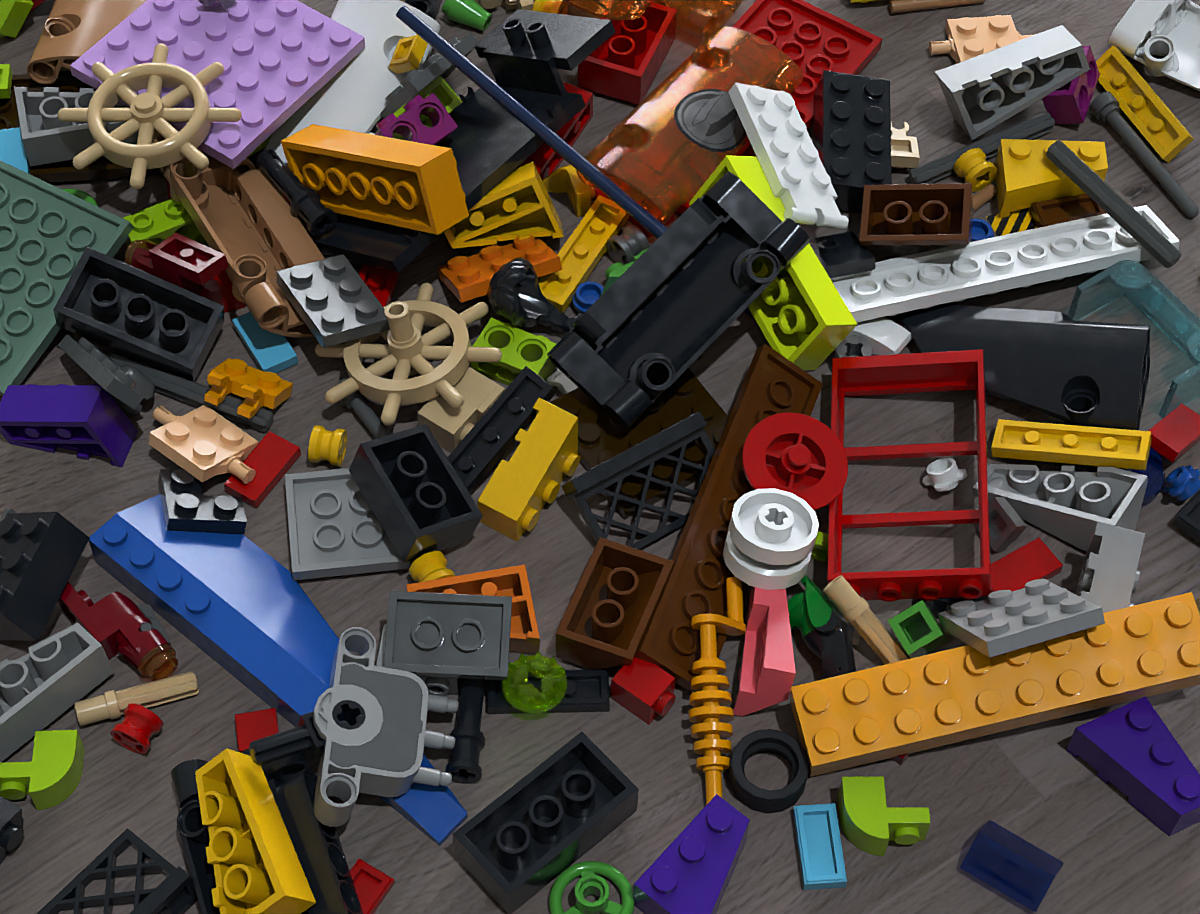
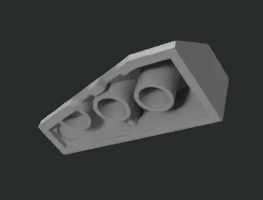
[973,464,1148,551]

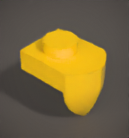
[543,165,595,217]

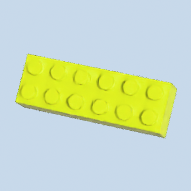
[689,155,857,370]

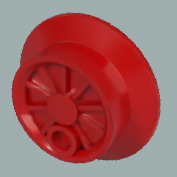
[742,412,848,511]

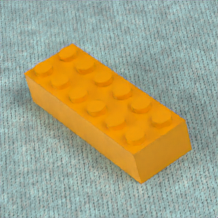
[281,124,469,235]

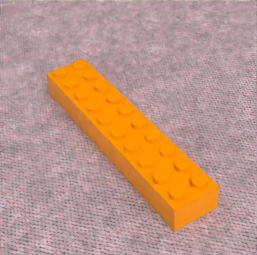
[789,592,1200,777]

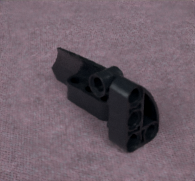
[897,304,1150,430]

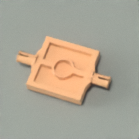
[928,15,1036,64]
[148,405,259,484]

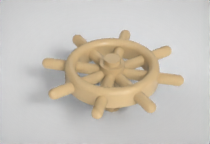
[57,43,242,190]
[315,283,502,426]

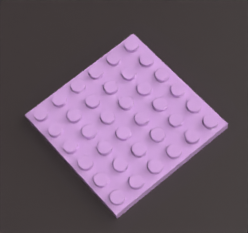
[70,0,365,169]

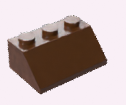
[859,183,974,245]
[555,537,674,670]

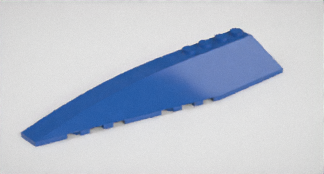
[89,494,468,846]

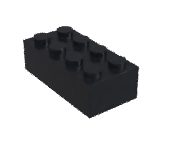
[813,70,892,213]
[53,247,224,382]
[453,731,639,914]

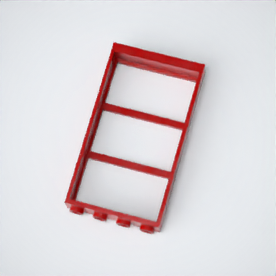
[827,349,992,602]

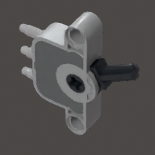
[249,627,459,827]

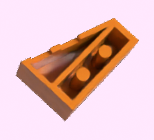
[406,564,540,655]

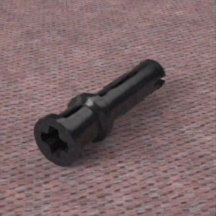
[256,149,337,236]
[445,678,486,784]

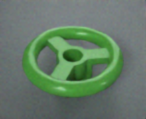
[549,861,635,914]

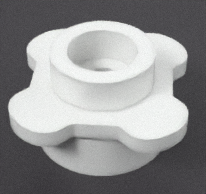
[923,458,967,491]

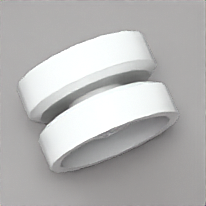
[723,488,819,590]

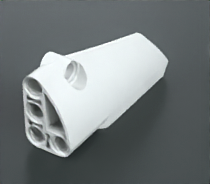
[266,0,441,166]
[1108,0,1200,91]

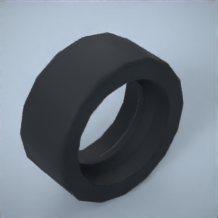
[728,729,809,813]

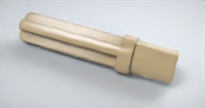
[823,575,911,664]
[74,671,199,726]

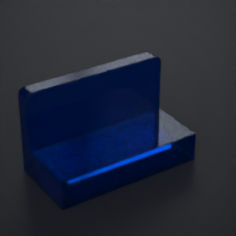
[960,820,1064,912]

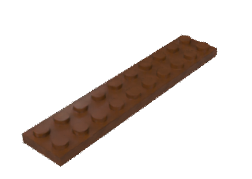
[635,344,823,693]

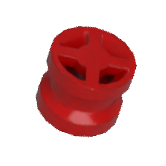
[110,703,164,754]

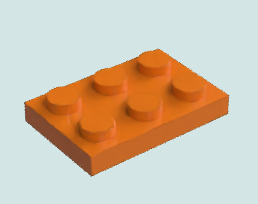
[437,235,562,303]

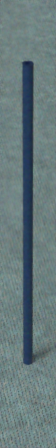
[396,6,757,323]

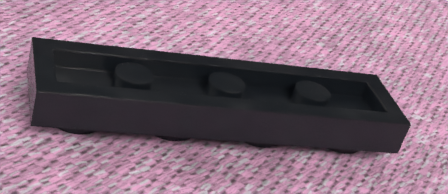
[447,366,557,494]

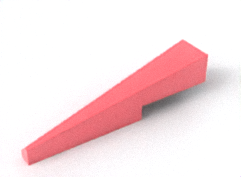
[733,586,796,717]

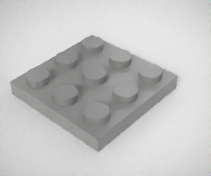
[285,468,411,580]
[938,579,1105,658]

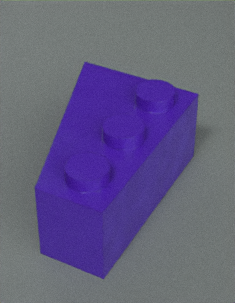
[0,384,138,467]
[1066,696,1200,836]
[633,794,750,914]

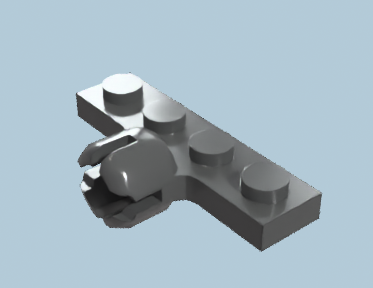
[58,334,155,416]

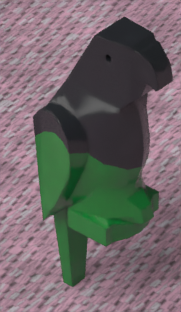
[788,575,856,680]

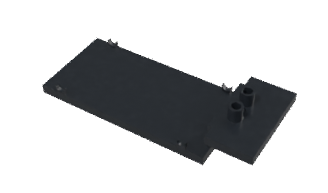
[309,9,616,273]

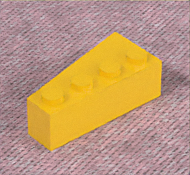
[195,748,316,914]

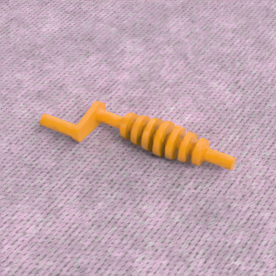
[688,577,746,805]

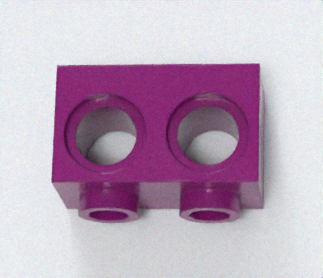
[1042,46,1100,124]
[375,93,458,146]

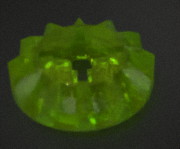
[502,651,567,713]

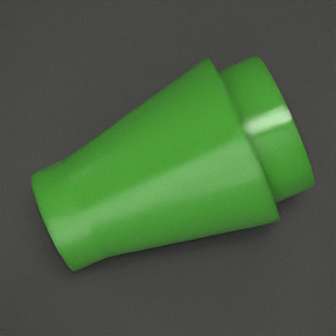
[442,0,493,32]

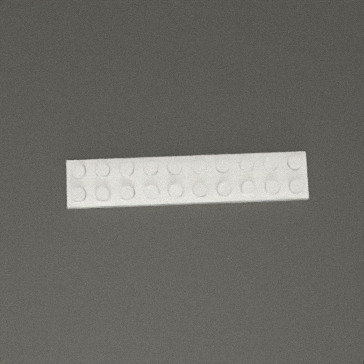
[830,205,1180,323]

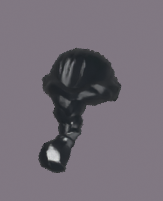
[488,258,585,333]

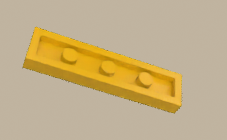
[1096,45,1194,163]
[538,195,630,313]
[991,419,1151,470]

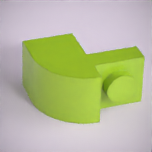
[0,730,85,810]
[838,776,931,856]

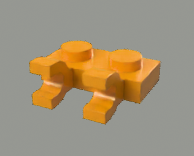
[204,358,293,419]

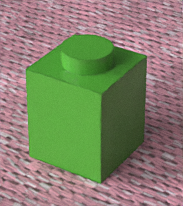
[888,600,949,658]

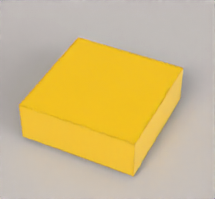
[389,35,428,74]

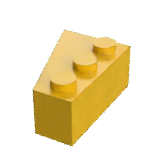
[994,139,1108,219]
[444,162,564,249]
[477,398,580,542]

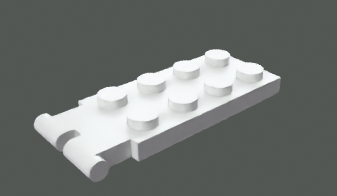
[728,82,848,230]

